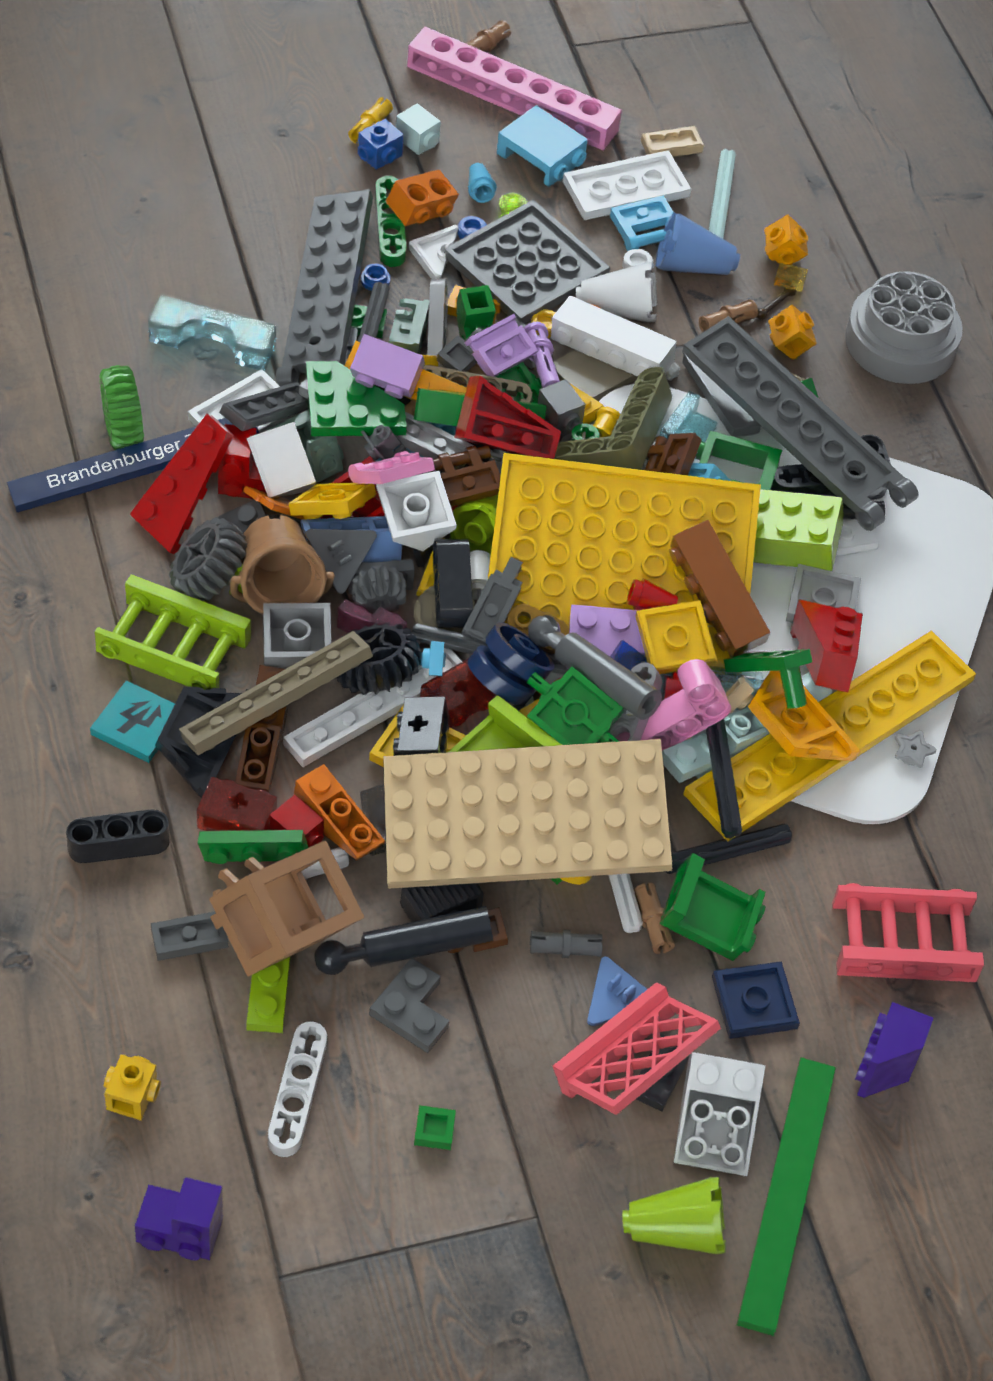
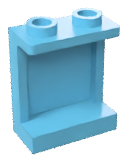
[497,105,588,187]

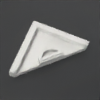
[409,225,458,279]

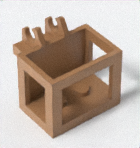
[209,840,365,977]

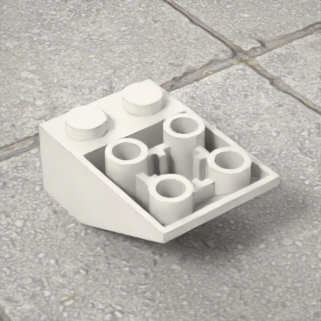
[674,1052,765,1176]

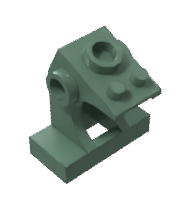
[266,410,344,482]

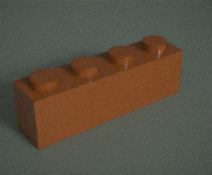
[669,520,771,657]

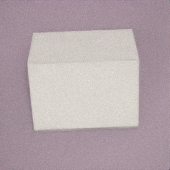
[247,422,316,498]
[376,471,457,551]

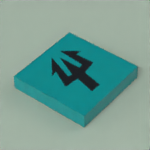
[90,680,175,763]

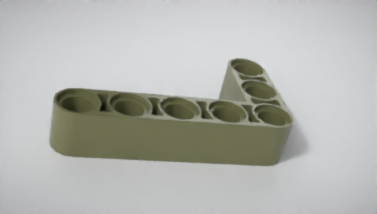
[554,367,672,470]

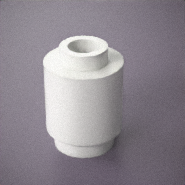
[470,550,491,600]

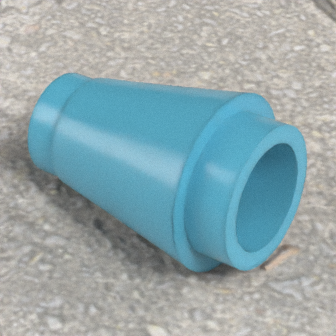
[468,163,497,203]

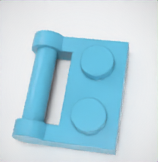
[610,195,673,251]

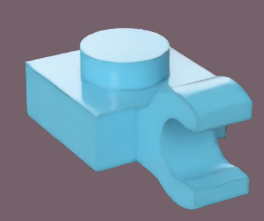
[420,641,446,677]

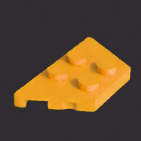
[748,670,861,761]

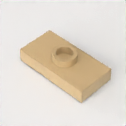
[641,126,704,157]

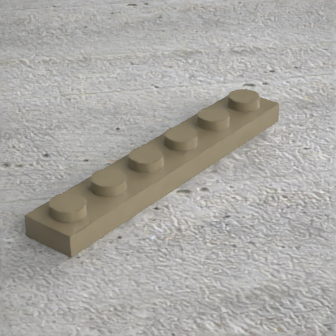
[179,631,373,755]

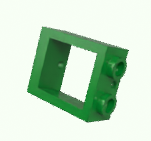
[696,430,782,490]

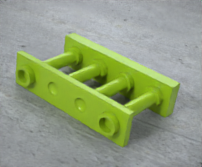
[95,574,251,690]

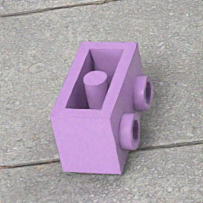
[350,334,425,399]

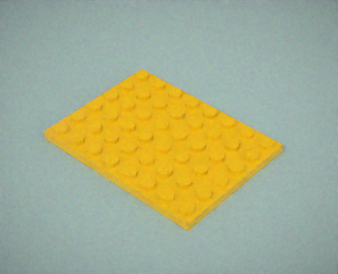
[488,453,761,673]

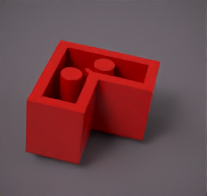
[218,424,282,499]

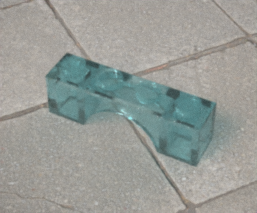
[148,295,276,372]

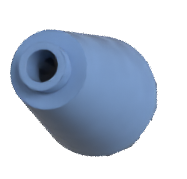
[656,212,740,275]

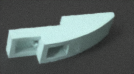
[662,707,769,783]

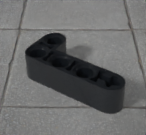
[771,434,891,500]

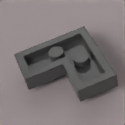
[369,958,449,1053]

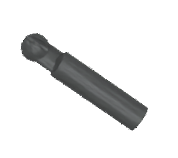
[528,615,662,720]

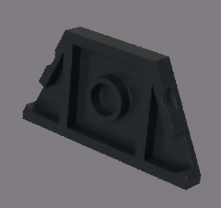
[155,686,249,799]

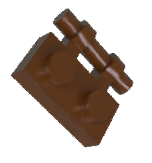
[642,433,702,476]
[429,445,501,507]

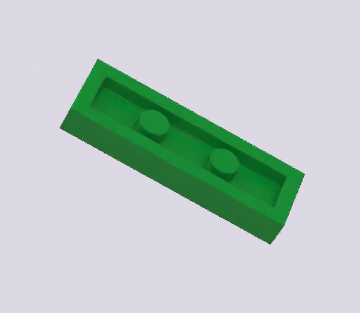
[198,830,309,864]

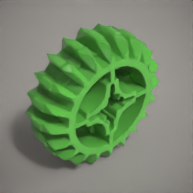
[99,365,144,450]

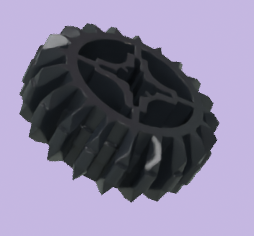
[336,622,422,695]

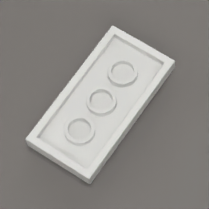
[563,150,691,220]

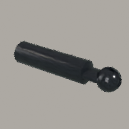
[314,906,493,975]

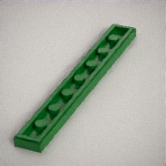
[736,1057,836,1336]

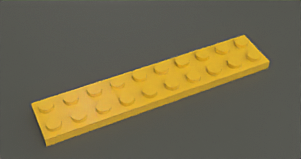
[683,631,976,842]

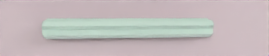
[709,149,736,239]

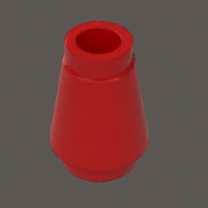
[627,578,678,610]

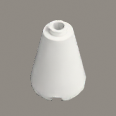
[576,262,657,322]

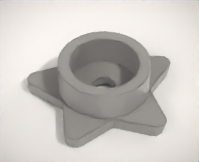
[895,730,936,768]

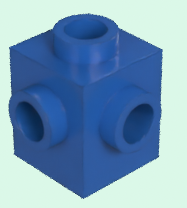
[357,119,404,170]

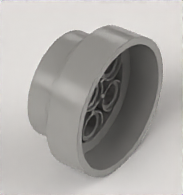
[845,271,963,384]

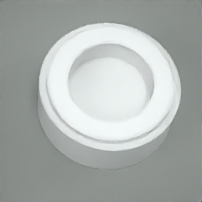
[623,249,653,273]

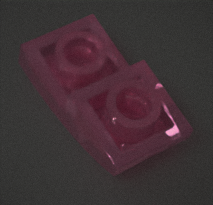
[337,599,407,633]

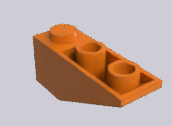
[294,764,385,860]

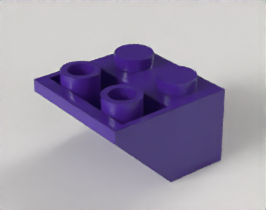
[855,1002,933,1098]

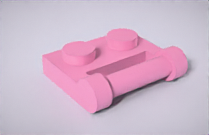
[348,451,435,484]

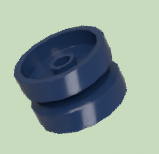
[467,622,555,706]

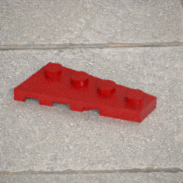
[130,414,234,555]

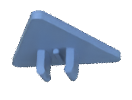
[587,957,647,1026]

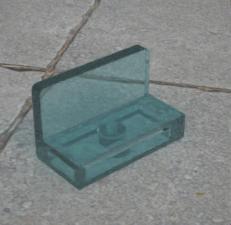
[660,391,717,457]

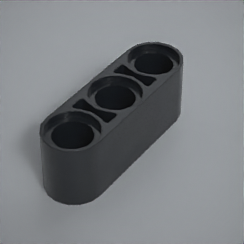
[433,538,473,628]
[66,809,170,863]

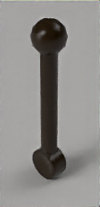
[756,284,797,320]

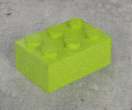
[754,489,843,571]

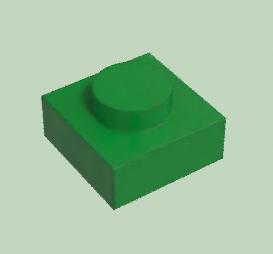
[414,1105,456,1150]

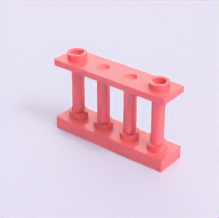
[832,883,984,982]

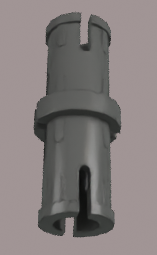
[530,929,602,958]

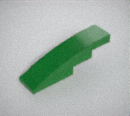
[414,388,547,426]

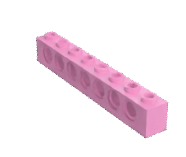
[407,27,622,151]

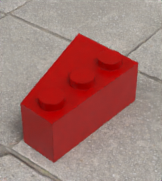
[454,375,561,459]
[790,599,863,692]

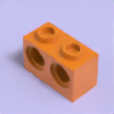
[386,169,459,226]

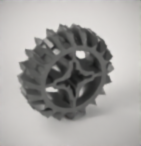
[169,517,247,601]

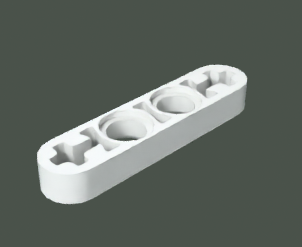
[268,1022,327,1157]

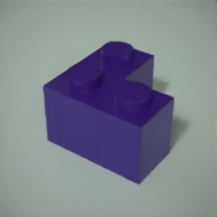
[135,1177,223,1260]

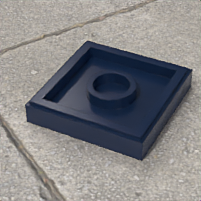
[712,961,800,1039]

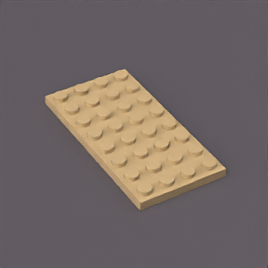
[383,739,672,889]

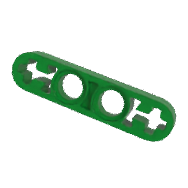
[375,176,406,267]

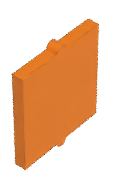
[243,486,304,520]

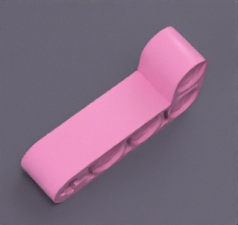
[616,659,731,750]

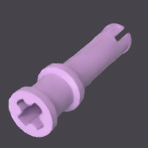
[524,322,560,388]

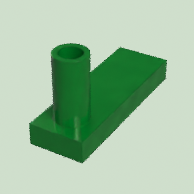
[723,649,813,709]

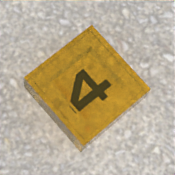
[774,263,808,292]

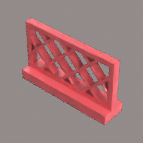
[553,982,721,1115]

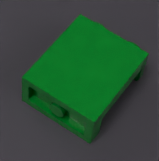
[659,853,766,961]

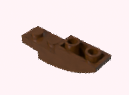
[235,665,288,792]

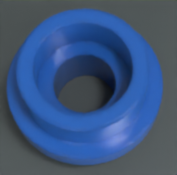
[361,263,390,291]

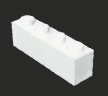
[551,296,676,377]

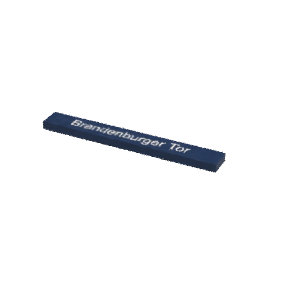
[7,418,260,513]

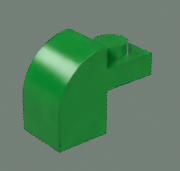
[456,285,496,340]

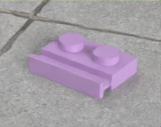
[465,314,538,377]

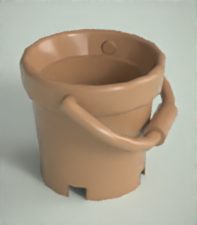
[229,515,335,614]

